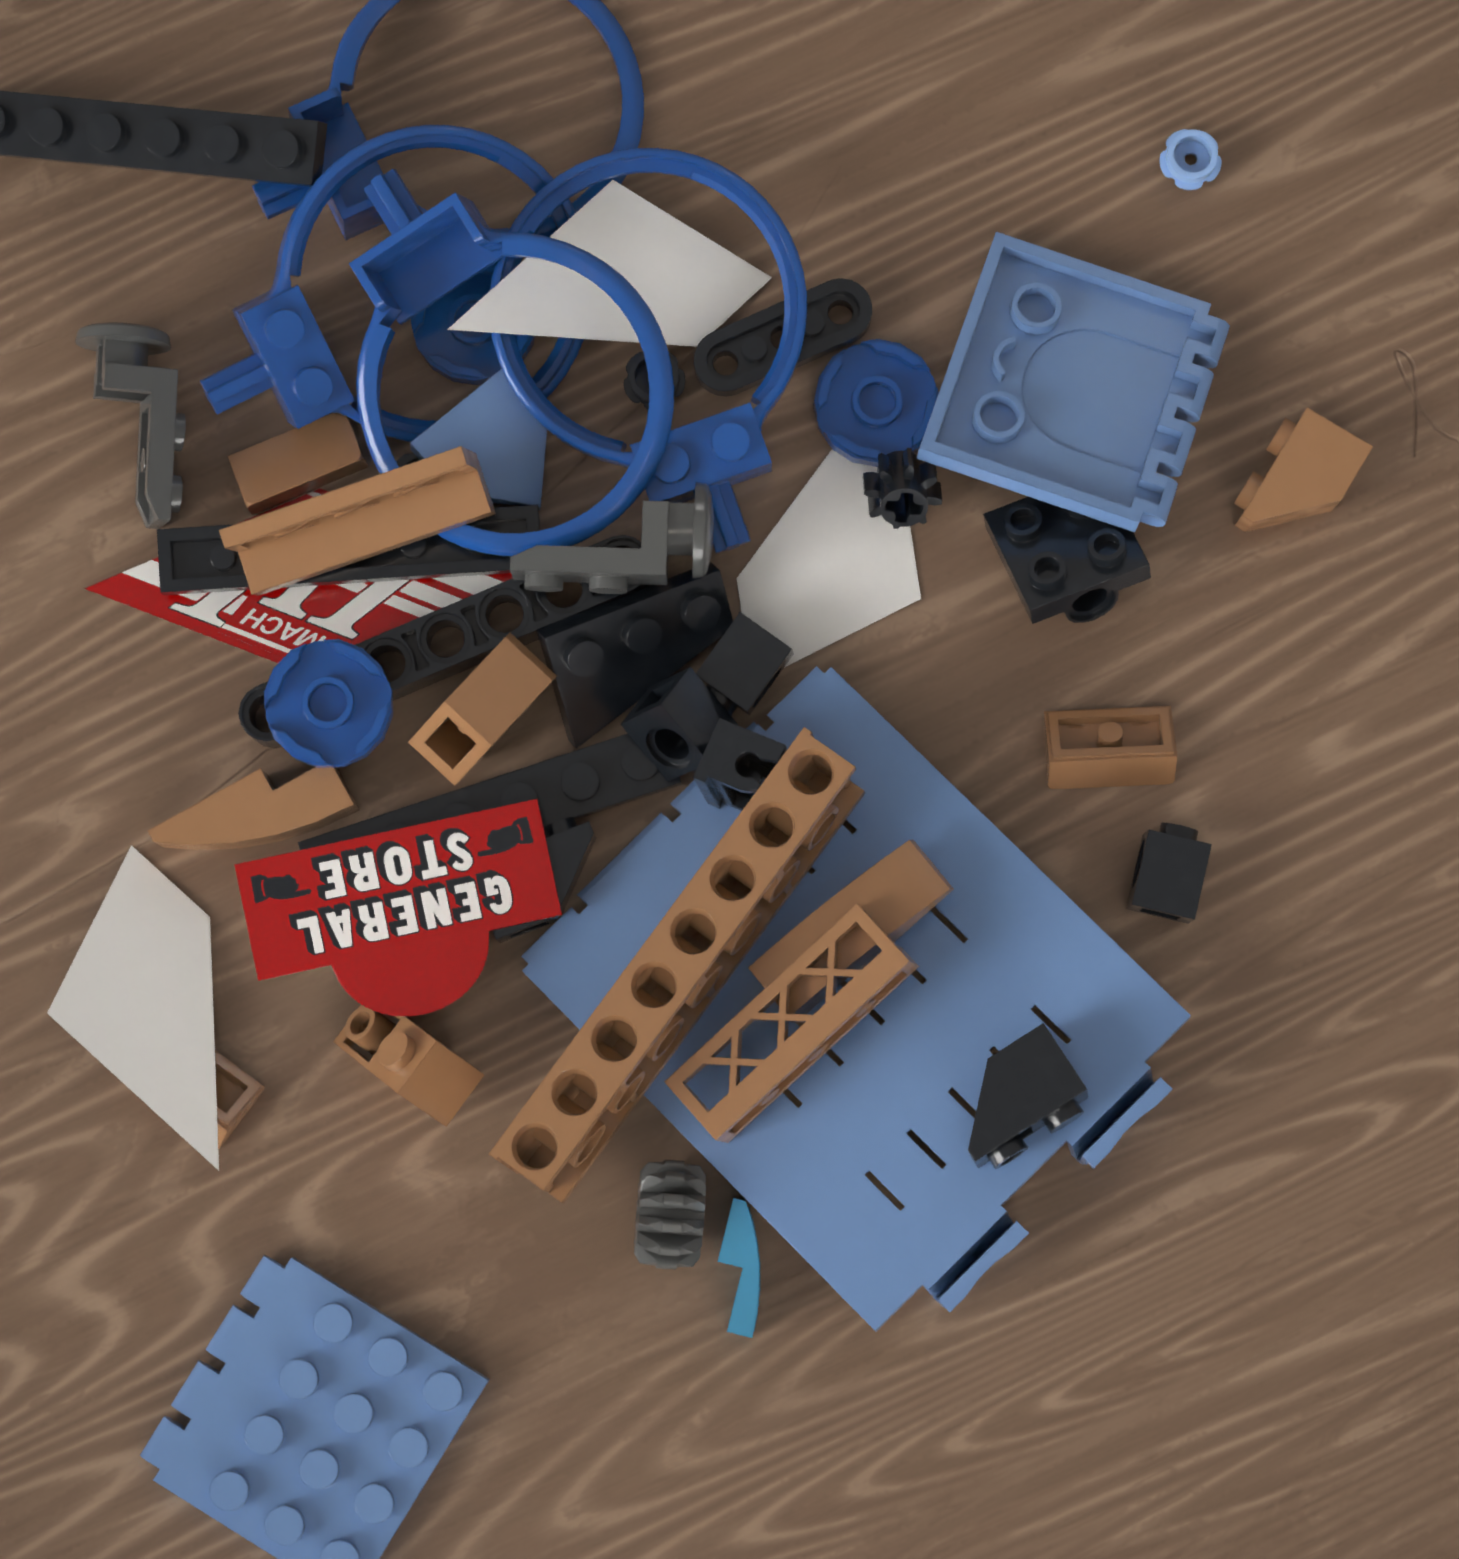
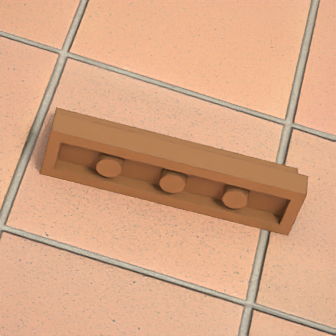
[219,446,496,596]
[664,903,919,1143]

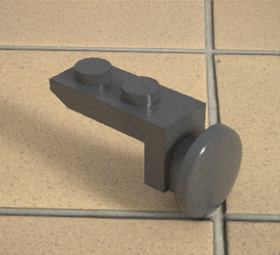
[75,322,186,529]
[510,482,714,594]

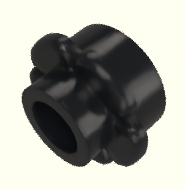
[623,351,686,410]

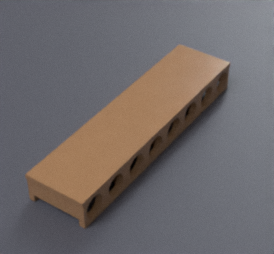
[489,727,865,1204]

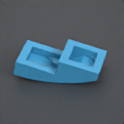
[717,1198,760,1338]

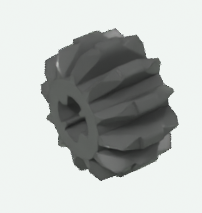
[634,1159,706,1270]

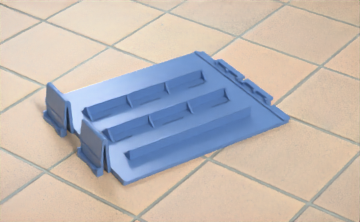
[521,666,1191,1332]

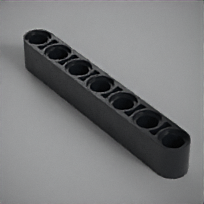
[238,535,649,748]

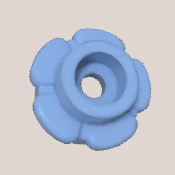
[1159,129,1222,190]

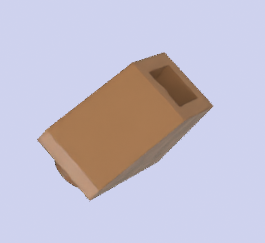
[1234,407,1373,532]
[408,633,557,786]
[333,1005,484,1127]

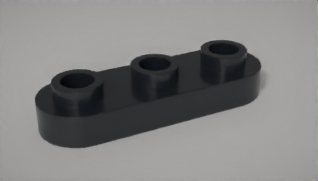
[694,278,872,397]

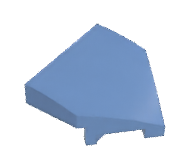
[410,369,547,510]

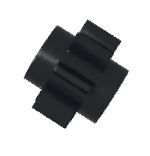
[863,448,942,529]

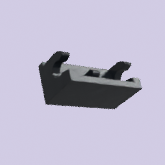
[693,718,787,811]

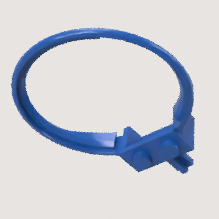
[252,0,644,241]
[200,125,584,442]
[490,148,807,554]
[349,169,674,556]

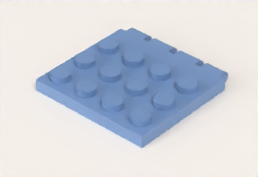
[916,232,1230,532]
[140,1255,490,1559]

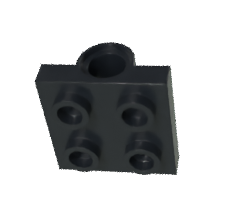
[983,497,1151,624]

